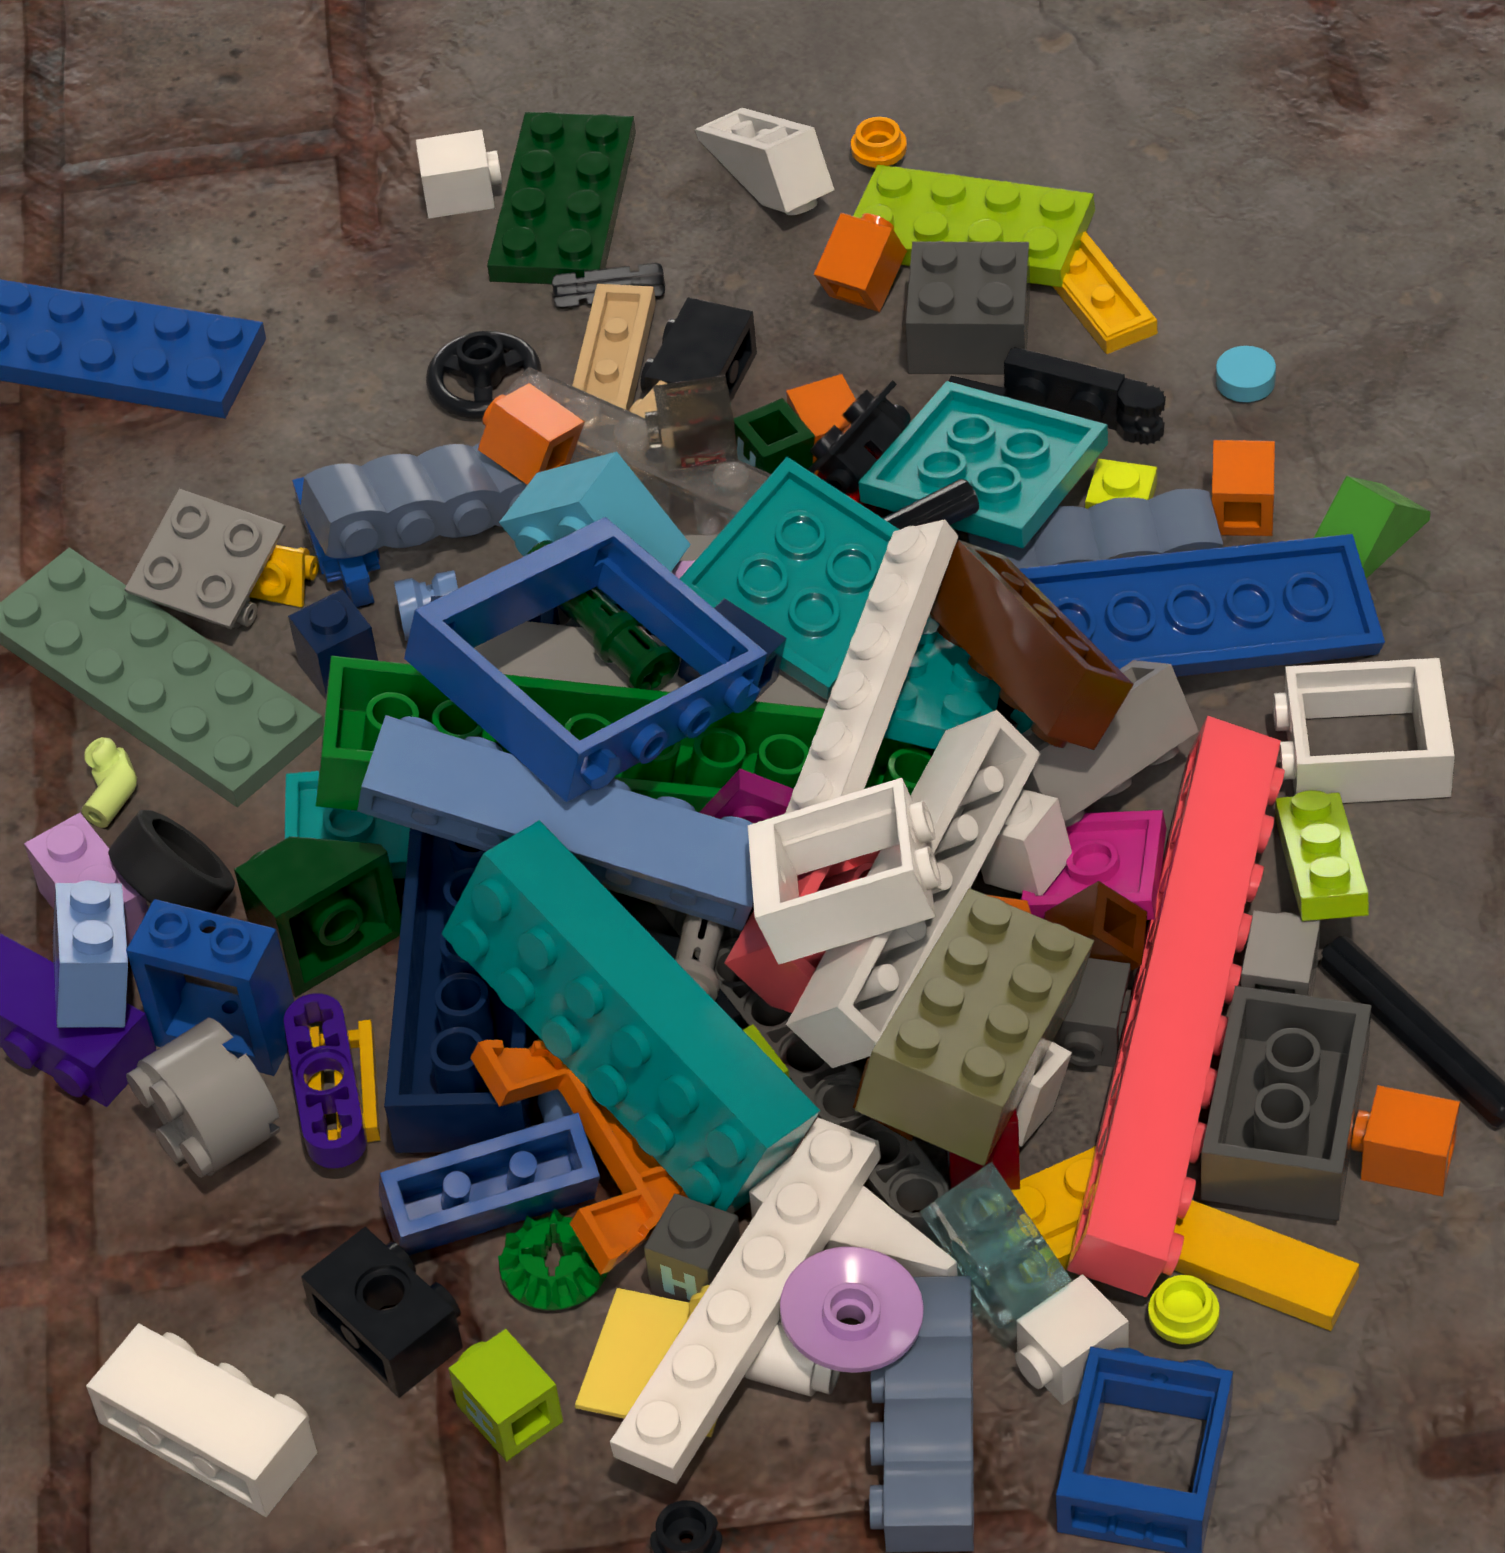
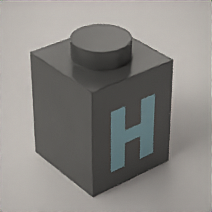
[644,1193,740,1303]

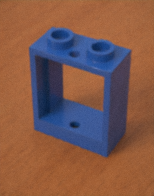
[126,899,294,1076]
[1056,1346,1233,1553]

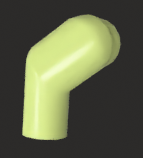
[82,737,137,828]

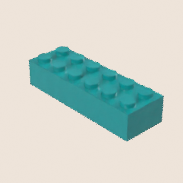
[441,820,820,1214]

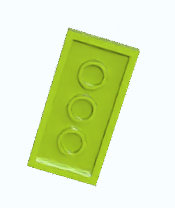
[853,165,1095,287]

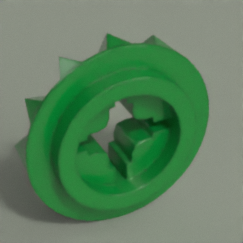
[498,1208,608,1310]

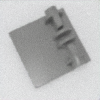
[124,488,286,629]

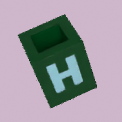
[728,398,815,497]

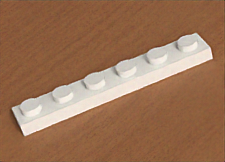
[785,519,958,814]
[610,1117,881,1484]

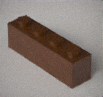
[930,540,1134,750]

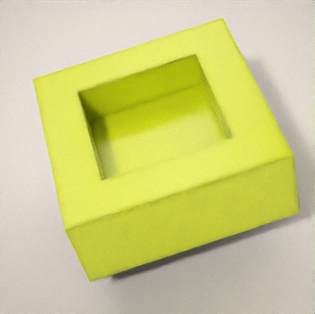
[1085,458,1157,509]

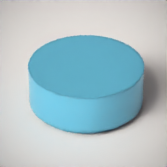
[1216,346,1276,402]

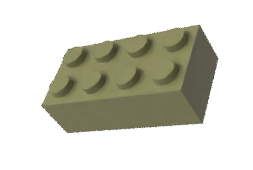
[855,888,1095,1166]

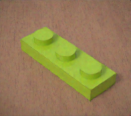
[1275,790,1369,921]

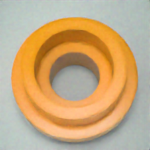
[851,117,907,168]

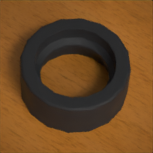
[108,810,235,913]

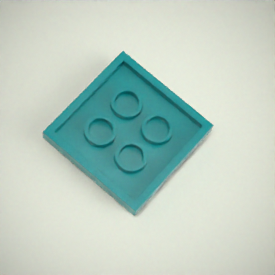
[858,381,1108,548]
[680,457,900,700]

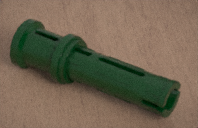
[526,540,680,691]

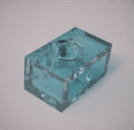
[920,1162,1072,1329]

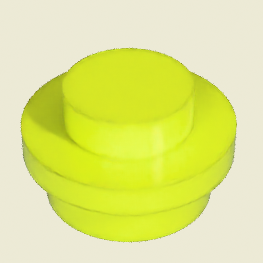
[1148,1275,1219,1344]

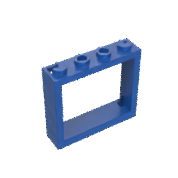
[404,517,768,802]

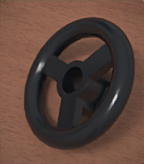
[426,331,542,419]

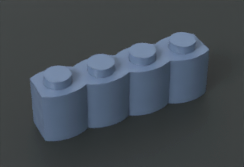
[300,443,527,558]
[967,489,1223,569]
[869,1276,974,1552]

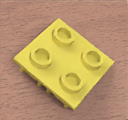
[575,1285,718,1437]

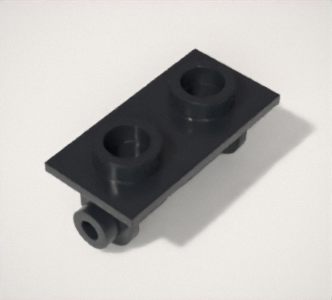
[807,380,911,494]

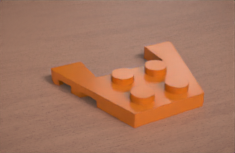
[470,1040,688,1275]

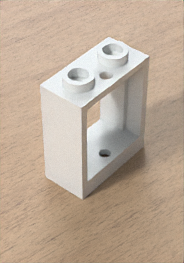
[1273,658,1455,803]
[748,778,941,965]

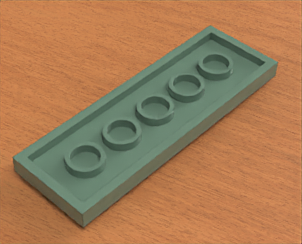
[0,548,324,807]

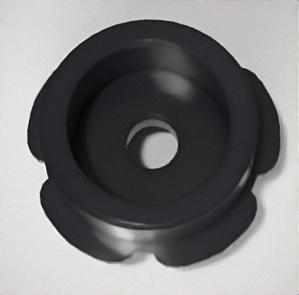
[650,1500,723,1553]

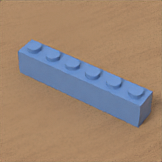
[357,715,753,931]

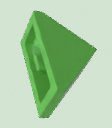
[1314,476,1431,579]

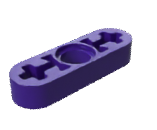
[284,993,367,1168]

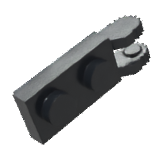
[1004,347,1166,445]

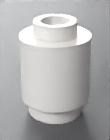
[745,1318,840,1397]

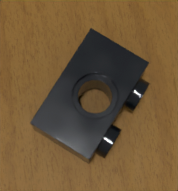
[301,1226,463,1398]

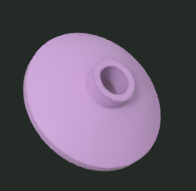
[780,1247,924,1373]

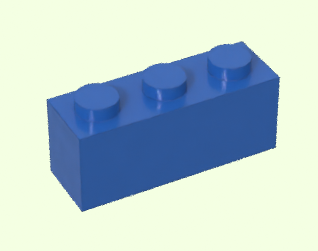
[379,1113,600,1256]

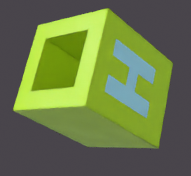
[448,1329,563,1462]

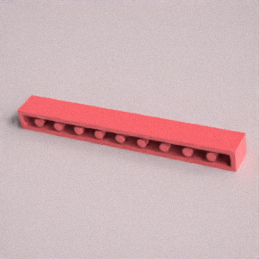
[1067,716,1285,1298]

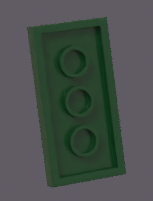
[487,112,636,284]

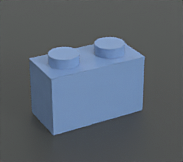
[53,880,128,1028]

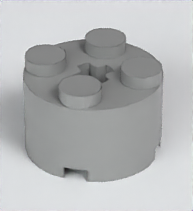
[126,1018,281,1178]

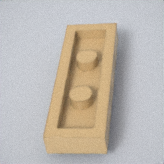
[567,284,656,427]

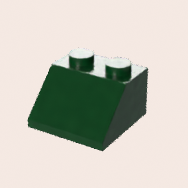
[234,836,402,998]

